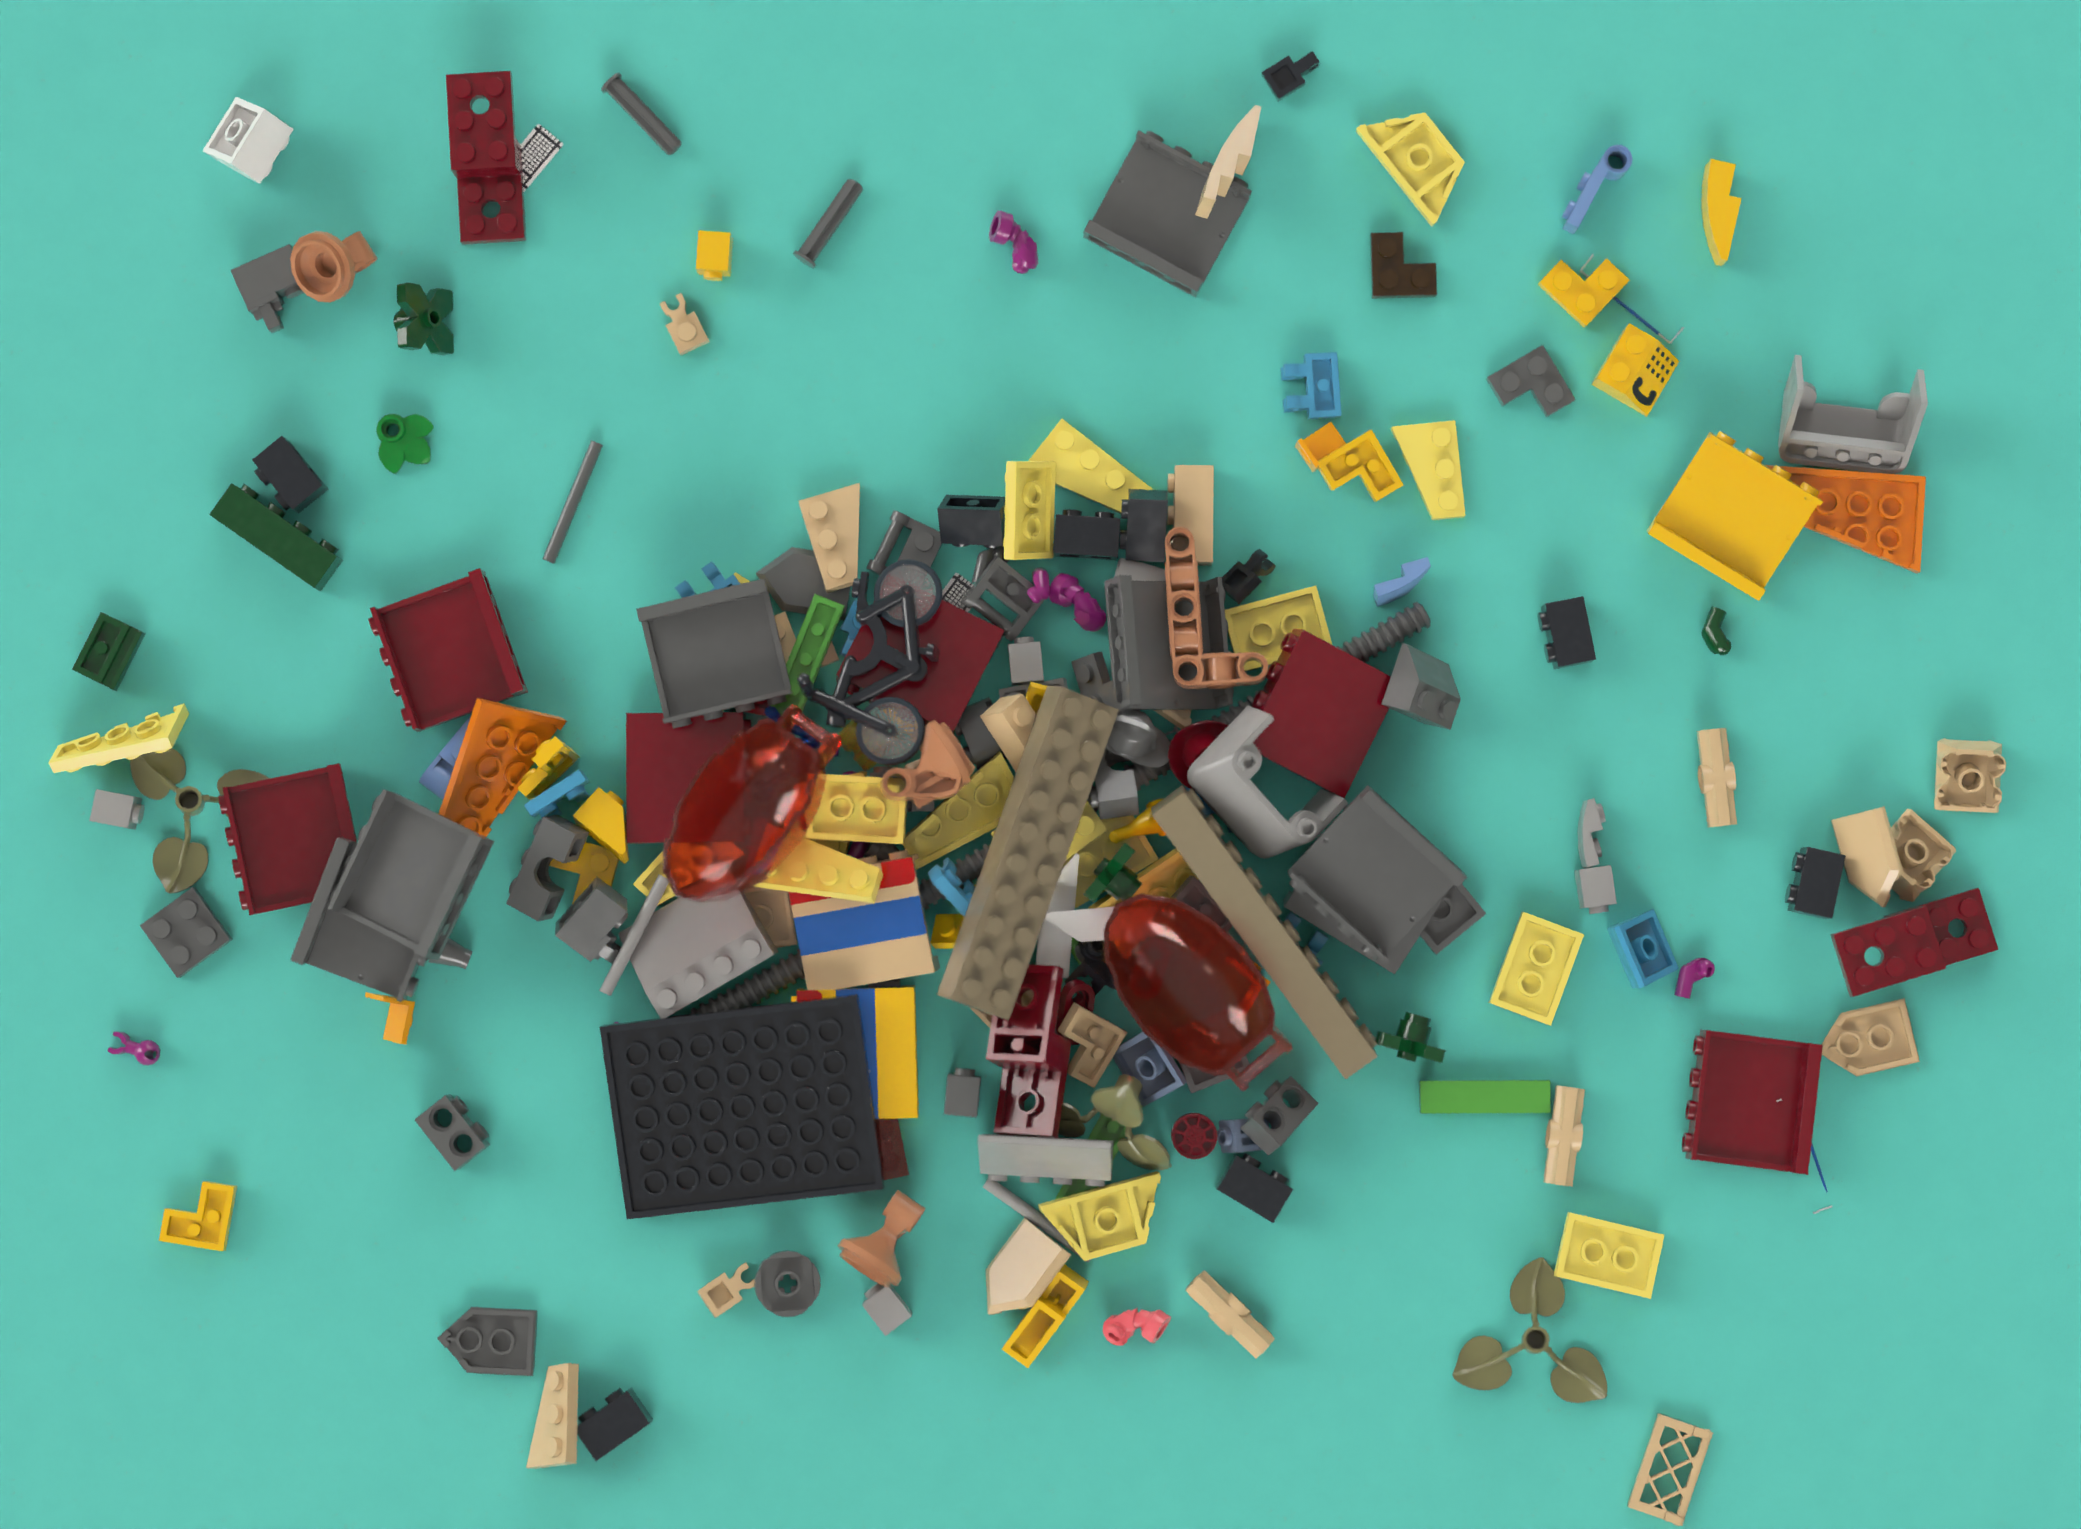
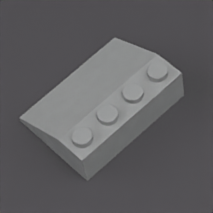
[618,868,778,1019]
[978,1134,1114,1186]

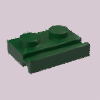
[72,612,146,691]

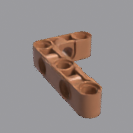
[1165,527,1268,689]

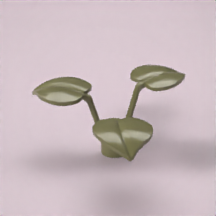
[130,748,270,894]
[1058,1074,1172,1170]
[1452,1257,1607,1403]

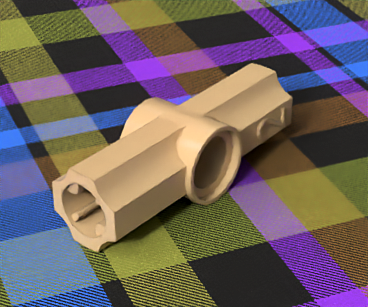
[1697,728,1737,828]
[1543,1085,1585,1186]
[1185,1270,1275,1359]

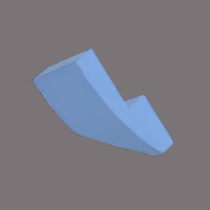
[1373,557,1431,607]

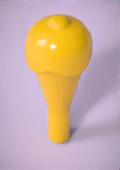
[1109,798,1166,844]

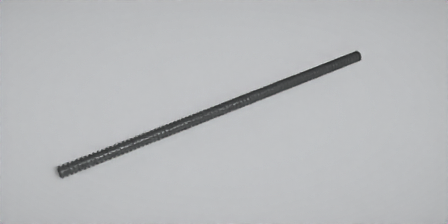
[690,602,1431,1014]

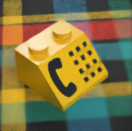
[1591,323,1679,417]

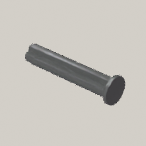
[601,73,681,155]
[793,179,863,268]

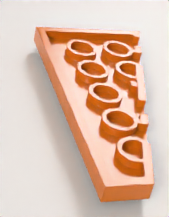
[1766,465,1926,574]
[438,698,567,837]

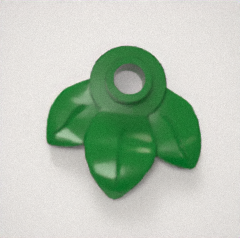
[376,414,434,474]

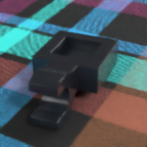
[1261,51,1320,102]
[1222,549,1276,604]

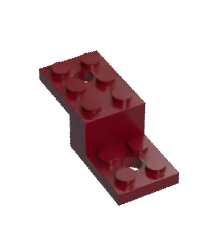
[446,71,526,245]
[1830,888,1998,997]
[986,965,1071,1139]

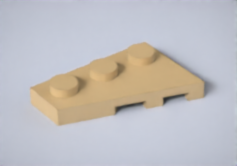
[798,483,860,593]
[526,1363,579,1469]

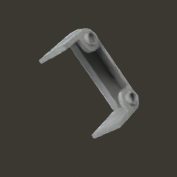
[1778,355,1928,474]
[1187,706,1348,859]

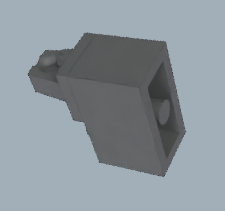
[231,244,304,333]
[555,877,628,964]

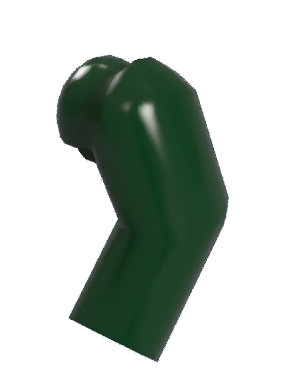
[1702,607,1731,655]

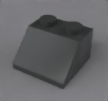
[1382,643,1461,730]

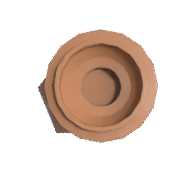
[290,231,378,303]
[880,720,973,809]
[838,1190,926,1288]

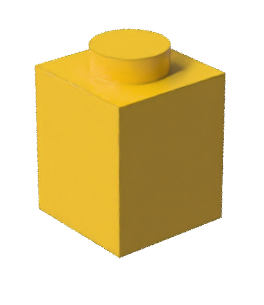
[696,230,733,281]

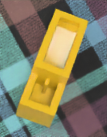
[1701,159,1742,267]
[1002,1264,1089,1368]

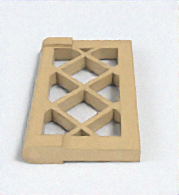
[1627,1413,1713,1526]

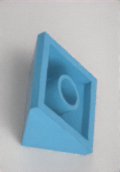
[1607,909,1679,988]

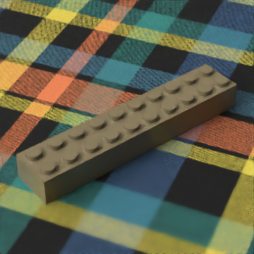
[937,686,1119,1020]
[1151,785,1378,1079]

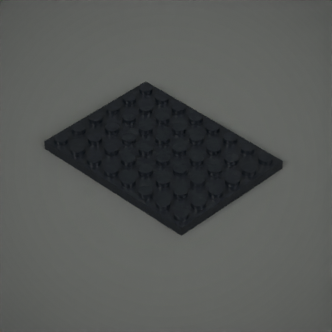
[600,994,885,1219]

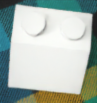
[203,97,294,183]

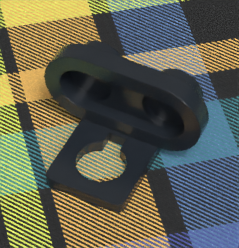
[1065,940,1130,996]

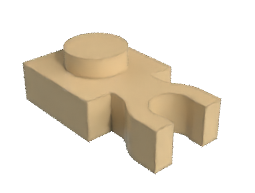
[659,293,709,356]
[697,1262,755,1318]

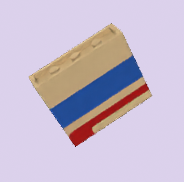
[788,850,940,990]

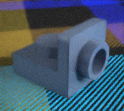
[1217,1118,1269,1153]

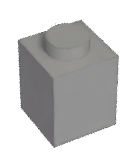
[1008,637,1044,686]
[89,789,144,830]
[1574,865,1617,914]
[862,1283,913,1336]

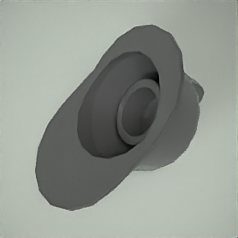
[1106,710,1170,768]

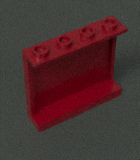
[368,568,528,732]
[836,574,1005,734]
[1251,629,1391,798]
[626,712,752,844]
[218,763,357,915]
[1682,1029,1823,1175]

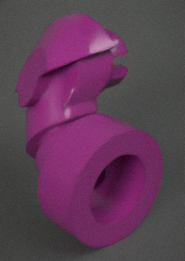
[989,210,1039,274]
[1049,573,1106,632]

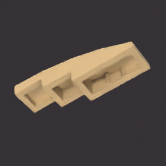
[1195,105,1261,219]

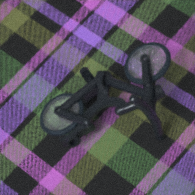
[797,559,942,766]

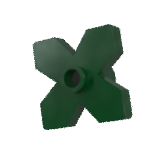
[393,282,454,355]
[1083,843,1143,903]
[1375,1012,1446,1063]

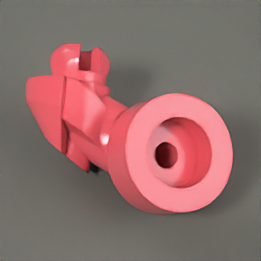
[1103,1308,1171,1345]

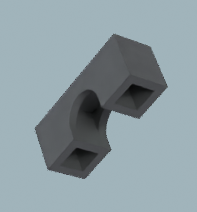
[1090,748,1139,820]
[506,814,589,921]

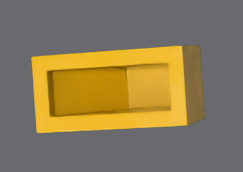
[573,787,629,864]

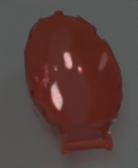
[663,704,842,902]
[1104,893,1293,1091]

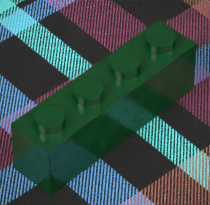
[209,483,343,592]

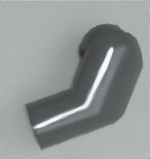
[972,546,1009,583]

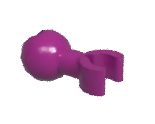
[108,1032,161,1066]

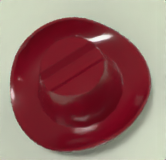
[1168,720,1228,789]

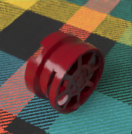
[1171,1113,1217,1159]

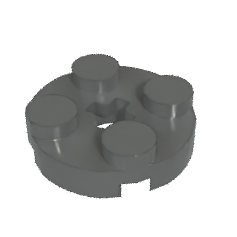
[754,1250,820,1317]

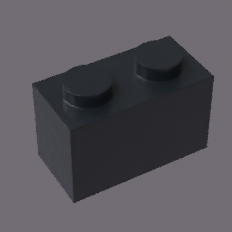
[252,436,329,513]
[1119,489,1168,562]
[937,495,1005,548]
[1053,510,1121,561]
[1538,596,1596,669]
[1785,847,1846,919]
[1216,1153,1293,1223]
[577,1387,653,1461]

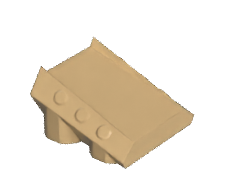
[1934,738,2006,813]
[1891,809,1956,902]

